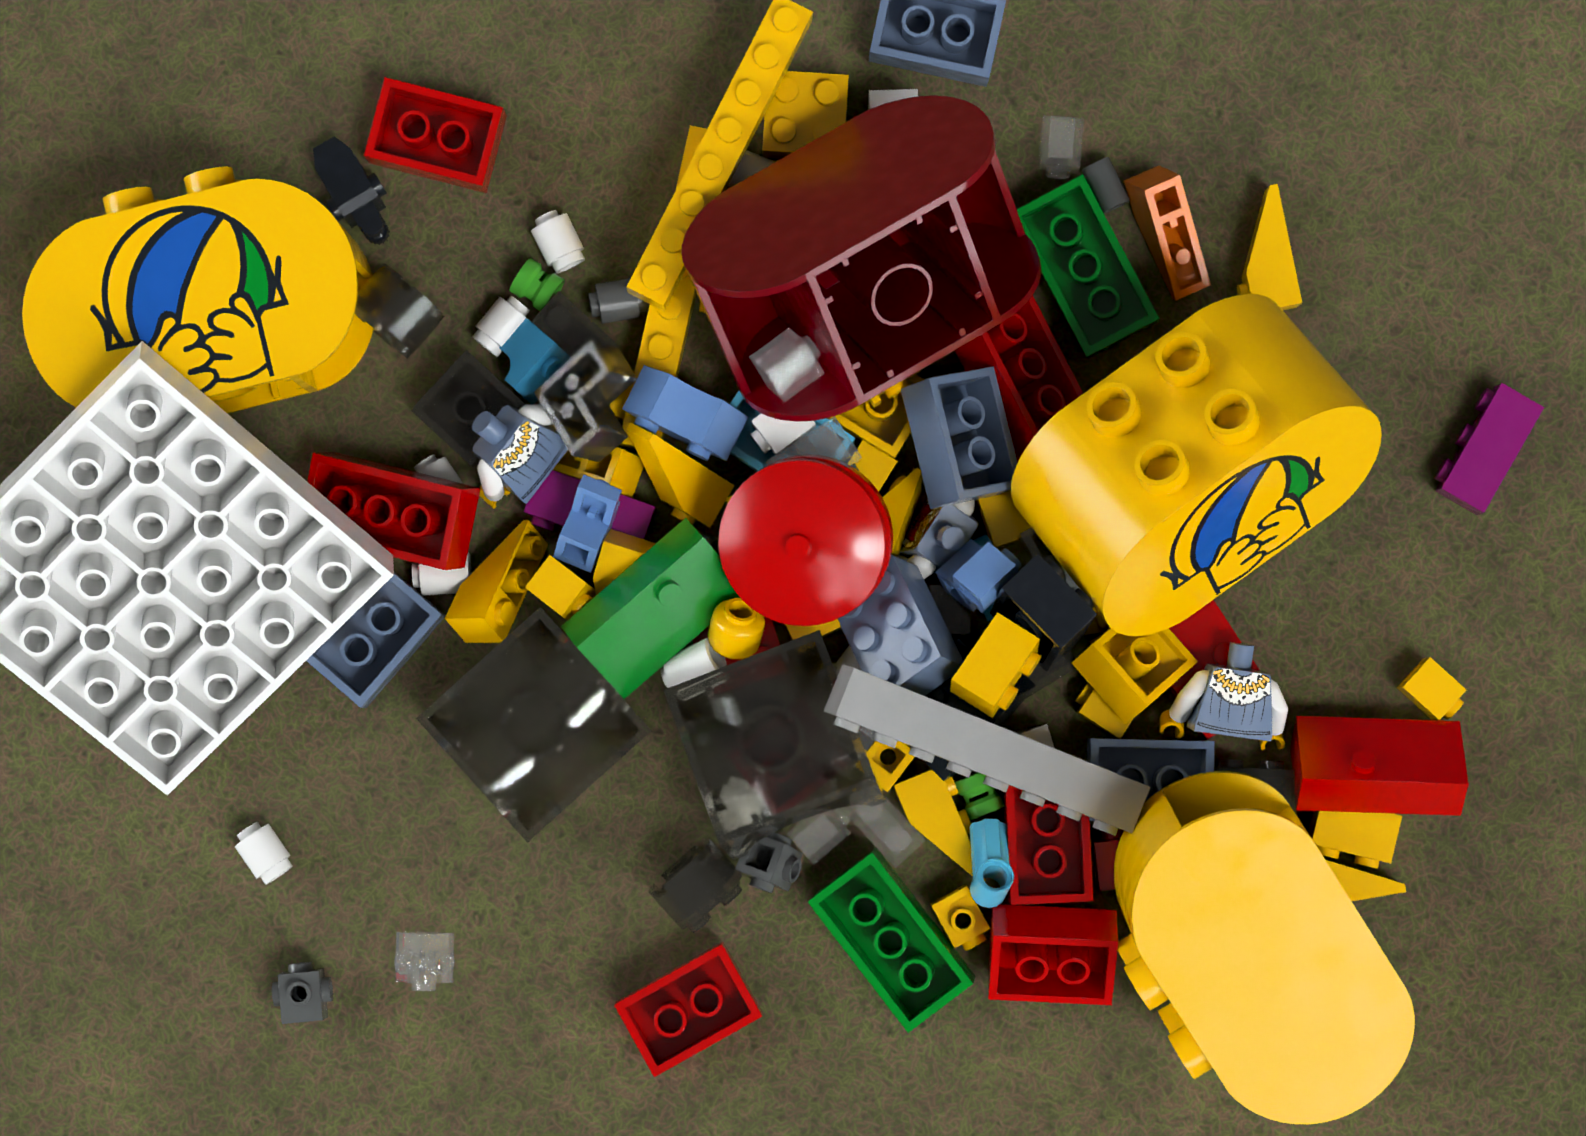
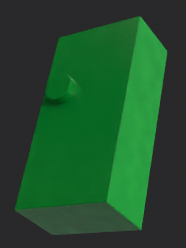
[1017,174,1160,359]
[561,518,740,699]
[808,847,976,1033]

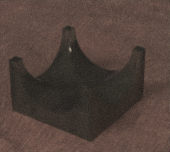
[416,607,655,843]
[664,630,887,860]

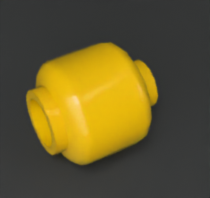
[708,598,765,659]

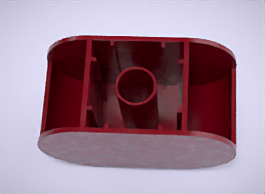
[681,95,1041,422]

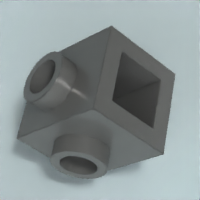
[735,831,803,894]
[272,962,333,1024]

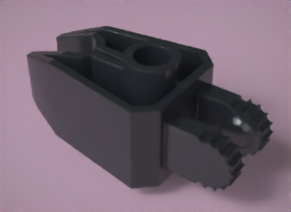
[313,136,390,245]

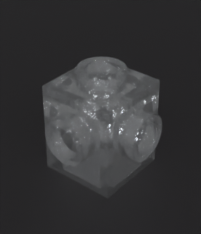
[394,931,455,991]

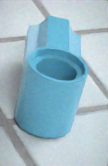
[969,819,1014,908]

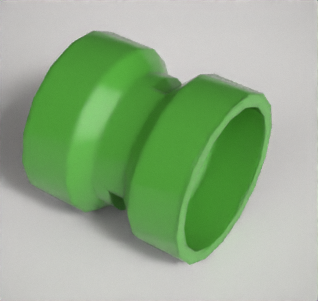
[509,258,565,314]
[954,773,1005,820]

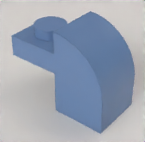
[553,475,622,573]

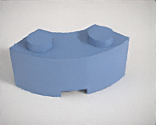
[622,365,748,461]
[936,539,1022,613]

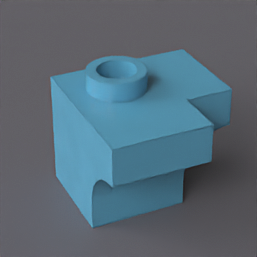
[499,318,582,404]

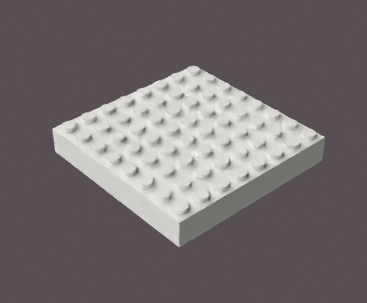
[0,341,394,795]

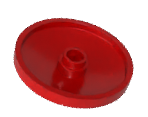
[718,458,887,626]

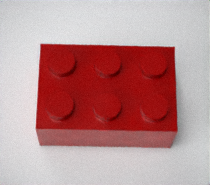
[364,77,507,193]
[1003,785,1093,905]
[988,904,1118,1006]
[614,941,763,1077]

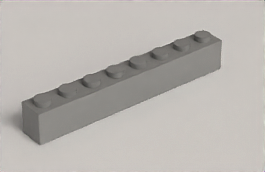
[824,664,1150,836]

